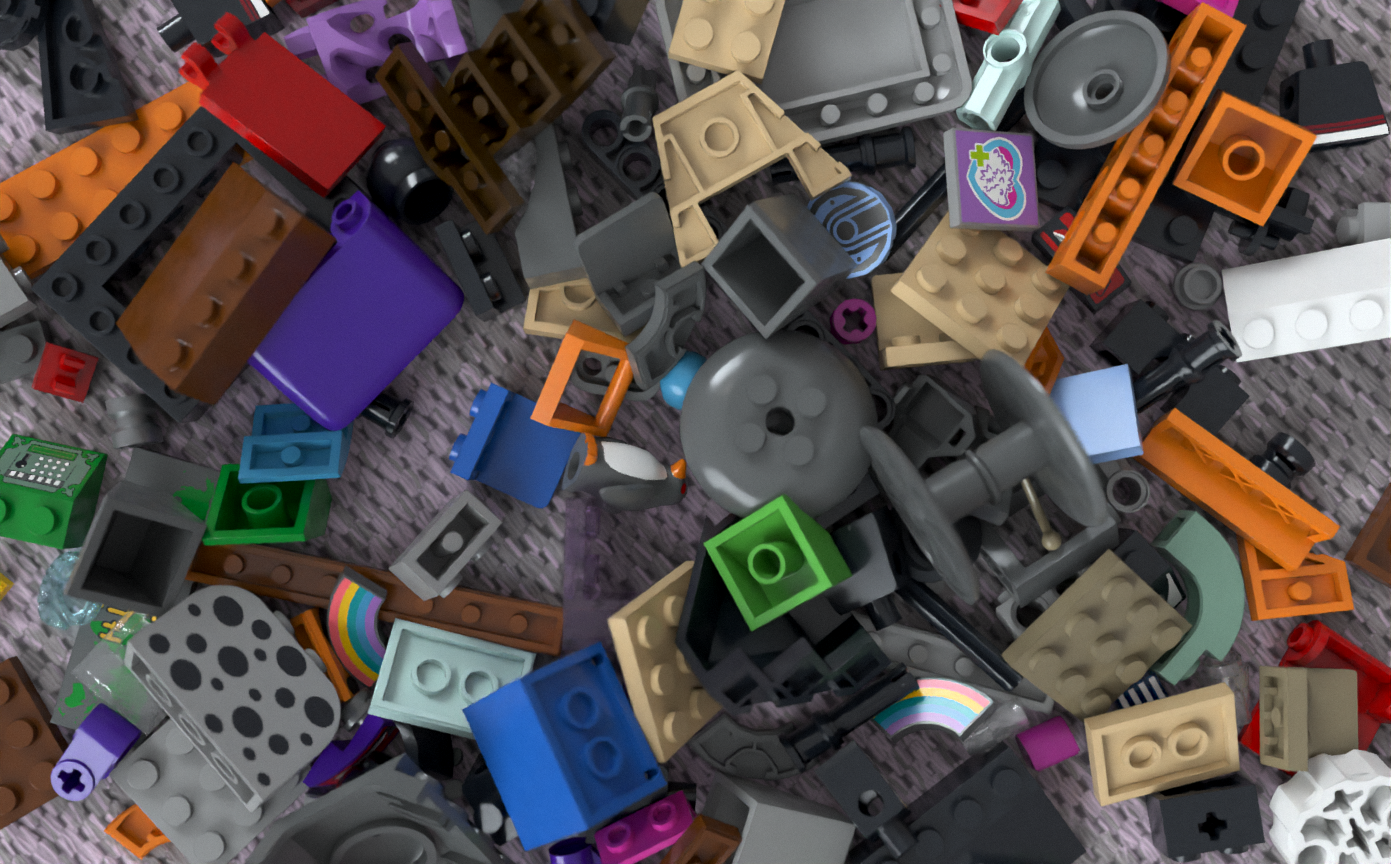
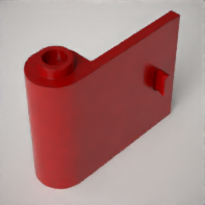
[1238,620,1391,778]

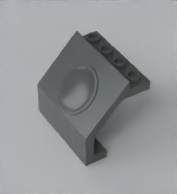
[244,752,515,864]

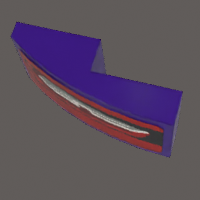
[303,714,400,788]

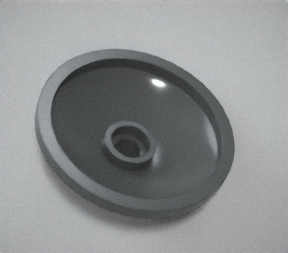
[1024,10,1171,149]

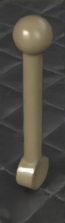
[1020,477,1062,551]

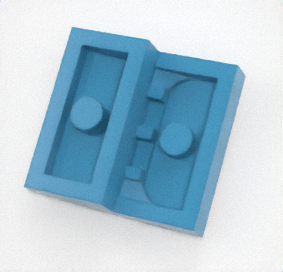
[238,403,354,484]

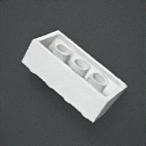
[1221,238,1391,363]

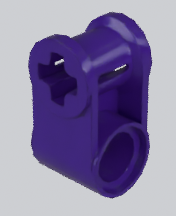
[50,702,143,801]

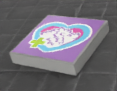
[943,128,1040,232]

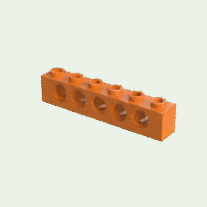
[1045,2,1247,295]

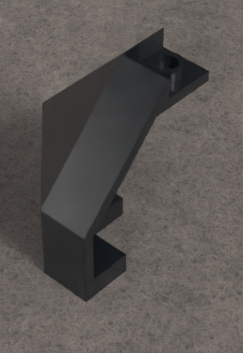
[675,513,892,716]

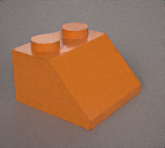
[1172,88,1318,226]

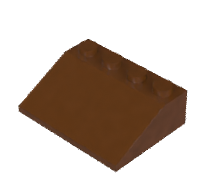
[116,161,336,406]

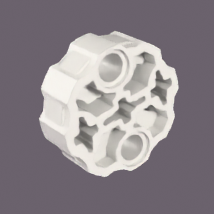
[1269,749,1391,864]

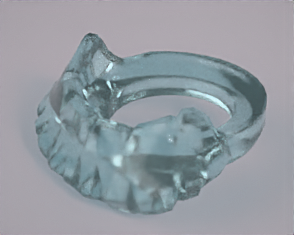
[37,551,102,631]

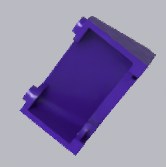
[247,190,464,431]

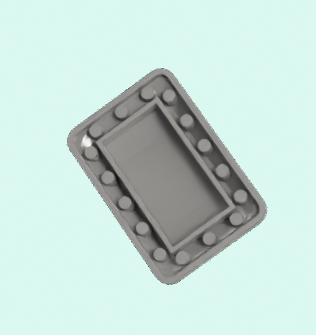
[656,0,972,145]

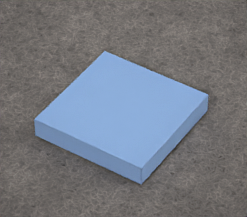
[1050,364,1144,464]

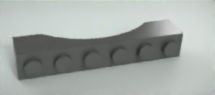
[468,0,587,289]

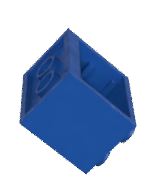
[462,641,667,851]

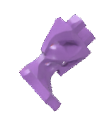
[284,0,468,105]

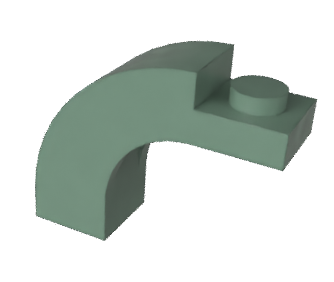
[1149,510,1245,686]

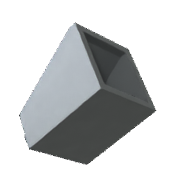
[701,193,858,339]
[63,480,207,618]

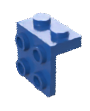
[449,383,581,508]

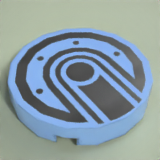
[807,181,897,279]

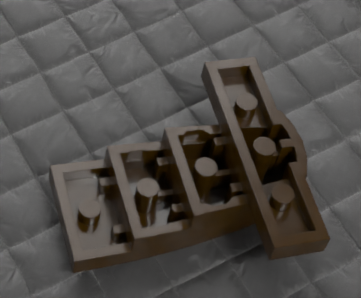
[375,0,617,235]

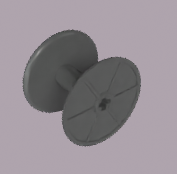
[860,349,1107,605]

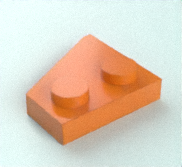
[1236,534,1354,621]

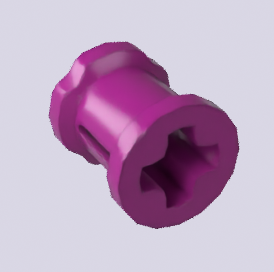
[829,298,877,345]

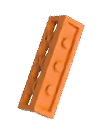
[1132,408,1340,571]

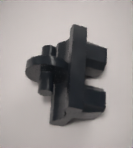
[1214,187,1314,256]

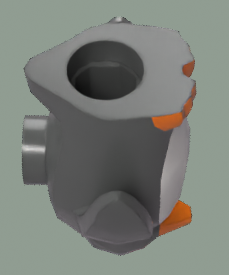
[562,432,688,514]

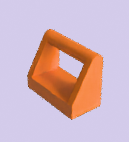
[530,319,634,437]

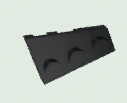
[38,0,139,135]

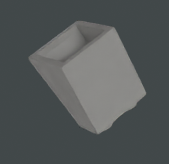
[702,769,856,864]

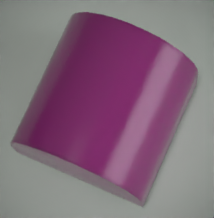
[1015,715,1080,772]

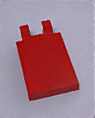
[179,12,386,198]

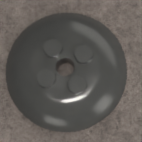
[680,329,878,519]

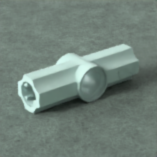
[956,0,1061,131]

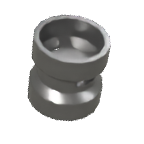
[105,394,164,449]

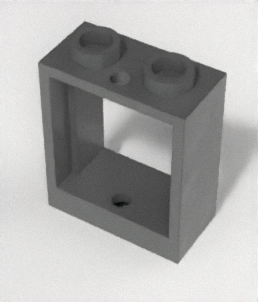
[978,476,1121,608]

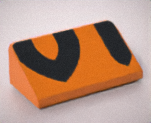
[290,607,360,703]

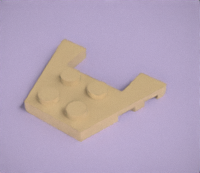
[652,70,852,268]

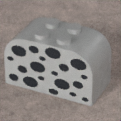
[124,585,341,813]

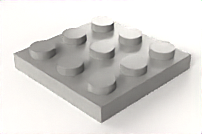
[109,718,314,864]

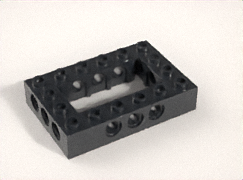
[30,106,390,423]

